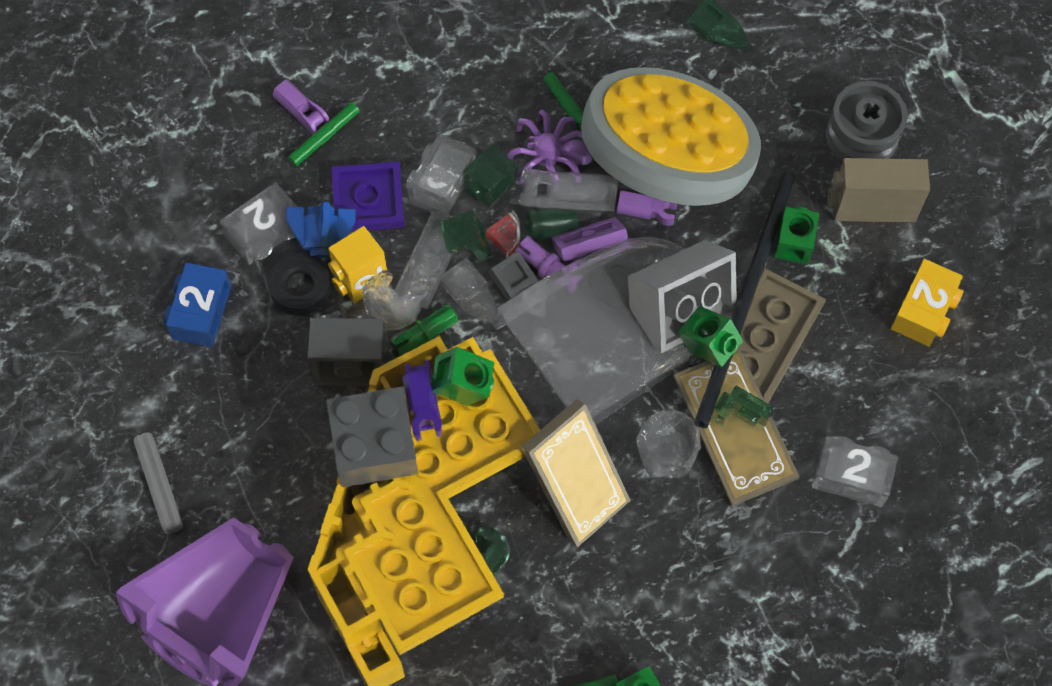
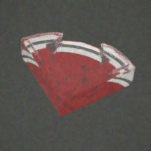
[486,211,521,258]

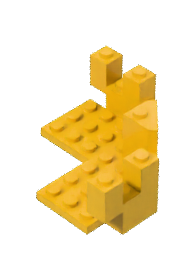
[308,336,540,686]

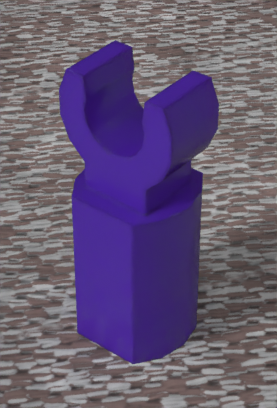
[402,370,442,441]

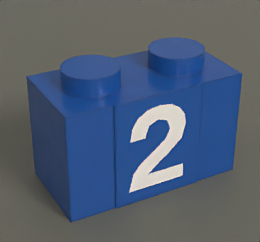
[164,263,232,347]

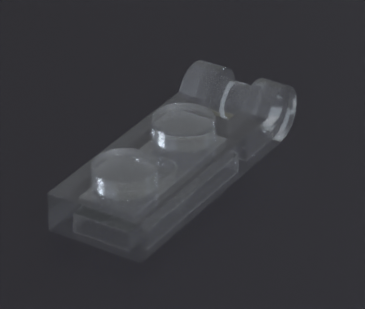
[519,169,618,212]

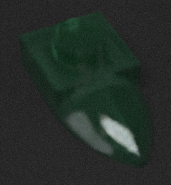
[685,0,749,49]

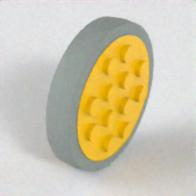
[581,67,761,206]

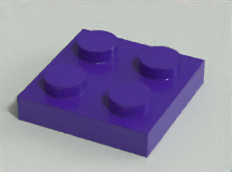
[332,162,405,232]

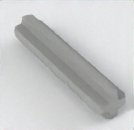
[134,432,183,535]

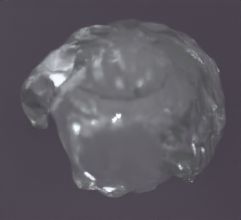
[362,270,422,330]
[636,409,701,478]

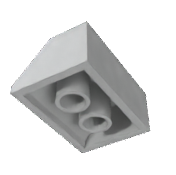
[628,240,737,353]

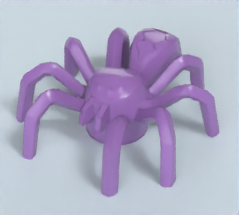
[505,109,593,192]

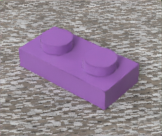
[551,217,629,261]

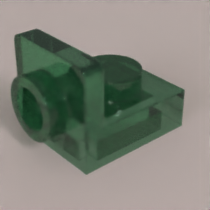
[440,210,492,260]
[714,385,774,427]
[475,525,510,577]

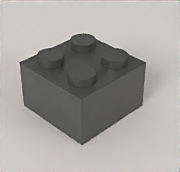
[308,314,388,386]
[326,386,418,487]

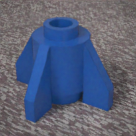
[285,202,356,258]

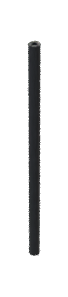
[694,172,796,428]

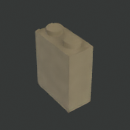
[828,158,930,222]

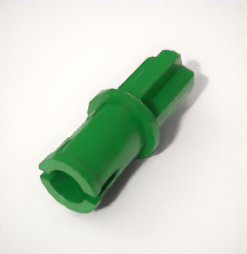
[390,305,458,356]

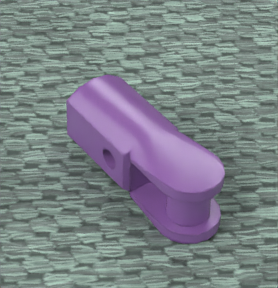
[273,80,329,134]

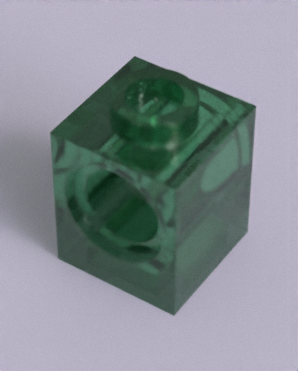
[464,144,517,207]

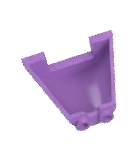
[116,517,294,686]

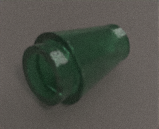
[526,207,578,241]

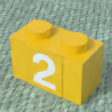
[328,226,388,304]
[891,259,964,347]

